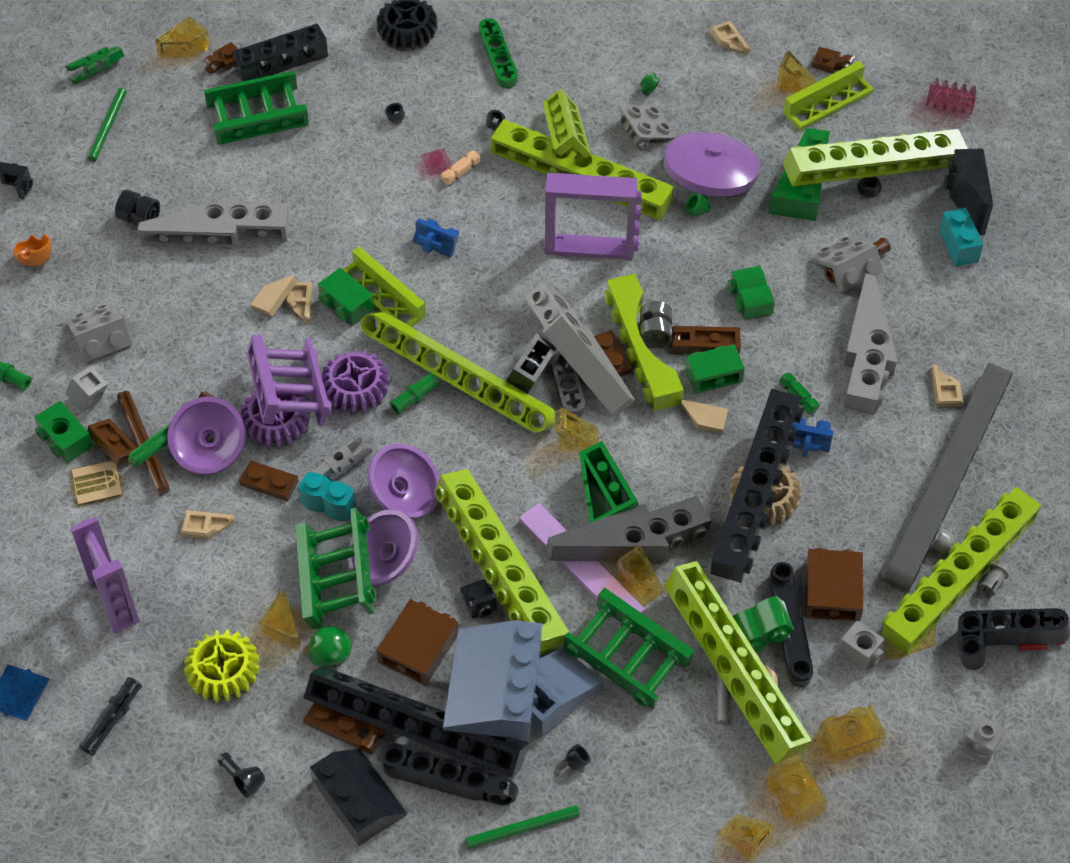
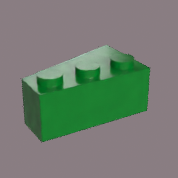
[579,441,639,523]

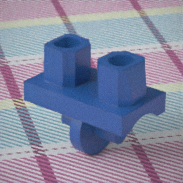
[413,218,459,257]
[788,417,834,457]

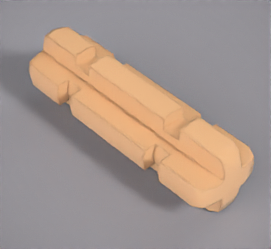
[441,150,480,185]

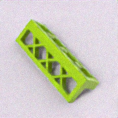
[783,61,874,131]
[542,88,591,158]
[343,246,426,327]

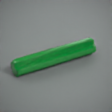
[128,423,170,467]

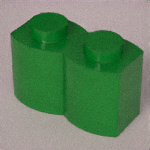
[728,265,775,320]
[733,596,794,653]

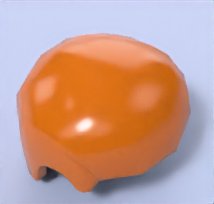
[13,234,52,267]

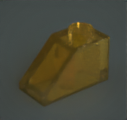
[155,16,210,58]

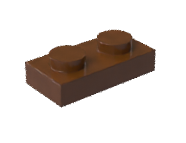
[594,330,632,377]
[87,418,137,465]
[239,460,299,501]

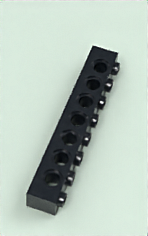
[710,389,804,583]
[303,665,529,777]

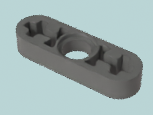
[551,352,585,418]

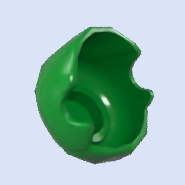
[308,626,352,667]

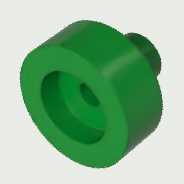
[685,192,711,217]

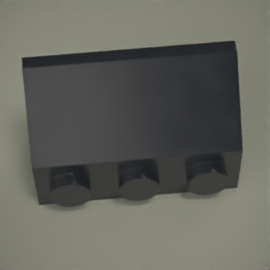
[310,749,408,846]

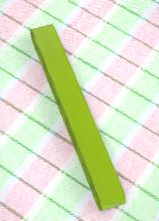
[361,312,558,433]

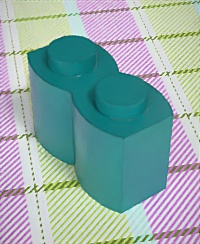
[298,472,356,521]

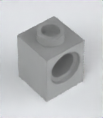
[65,366,108,412]
[838,621,884,670]
[962,715,1006,765]

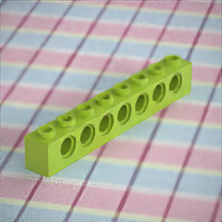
[491,119,674,221]
[782,129,967,186]
[434,469,570,655]
[881,487,1042,655]
[664,561,812,766]

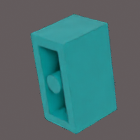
[939,208,984,267]

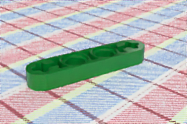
[479,18,518,88]

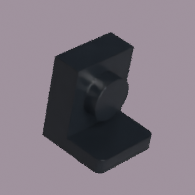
[460,579,497,618]

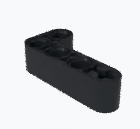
[958,608,1070,670]

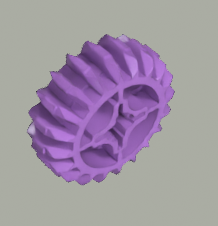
[321,349,390,414]
[241,382,310,448]

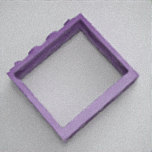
[545,173,642,260]

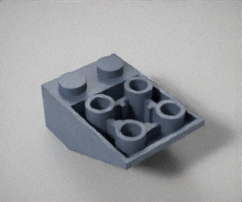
[531,647,603,736]

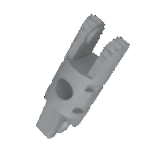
[312,434,373,481]

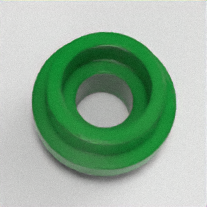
[640,72,660,95]

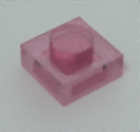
[422,148,452,176]

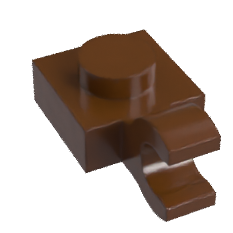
[204,42,239,75]
[812,47,855,74]

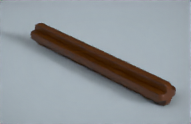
[116,390,170,496]

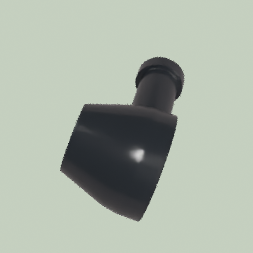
[217,752,265,798]

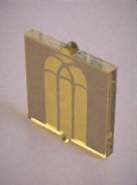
[70,460,123,507]

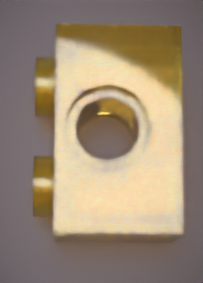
[817,705,887,764]
[765,754,828,826]

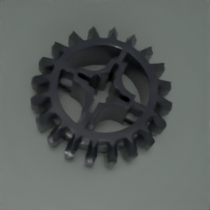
[376,0,438,51]

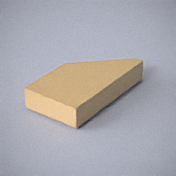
[710,21,750,54]
[251,275,298,317]
[286,282,313,323]
[931,364,963,407]
[681,399,728,435]
[181,510,235,539]

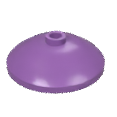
[168,397,246,475]
[368,443,440,519]
[347,509,418,586]

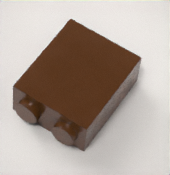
[805,548,863,622]
[376,599,458,686]

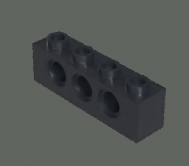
[232,23,328,82]

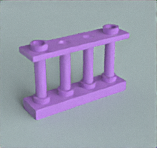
[246,335,331,426]
[70,517,140,633]

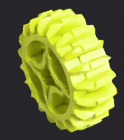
[184,629,260,703]

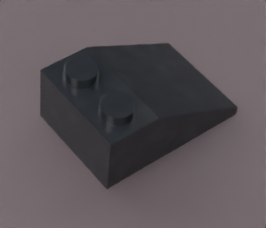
[944,149,993,235]

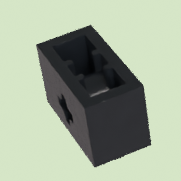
[506,334,557,394]

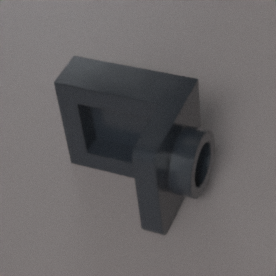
[0,162,33,199]

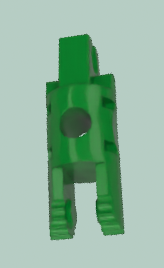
[66,46,124,84]

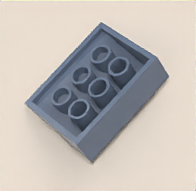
[443,620,543,740]

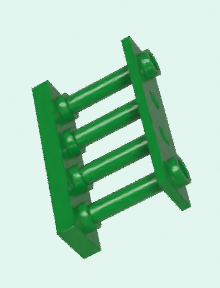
[204,71,309,145]
[296,508,376,629]
[564,587,695,710]

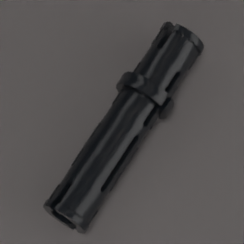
[79,677,142,756]

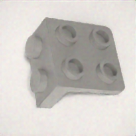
[811,236,883,292]
[66,303,132,362]

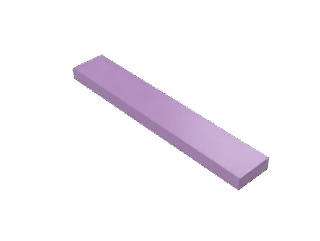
[519,503,645,625]

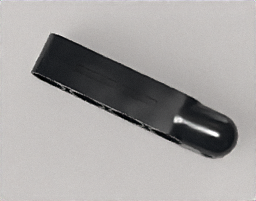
[380,743,518,806]

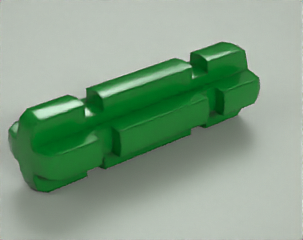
[779,373,820,414]

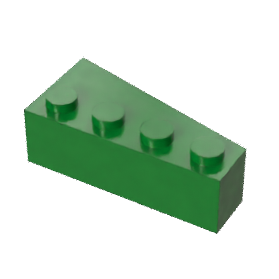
[768,128,830,221]

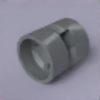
[640,301,672,348]

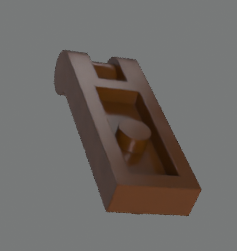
[669,326,741,354]
[303,703,386,755]

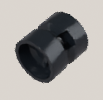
[115,189,161,226]

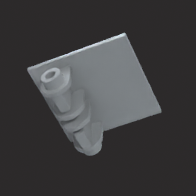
[619,105,677,150]

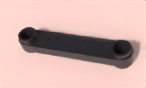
[769,562,814,687]

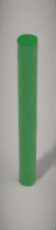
[87,88,127,162]
[466,805,580,849]

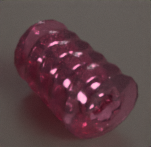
[925,78,977,115]

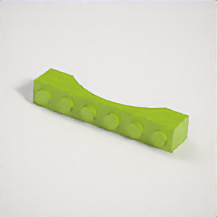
[603,273,684,411]

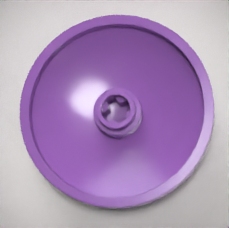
[664,132,760,196]

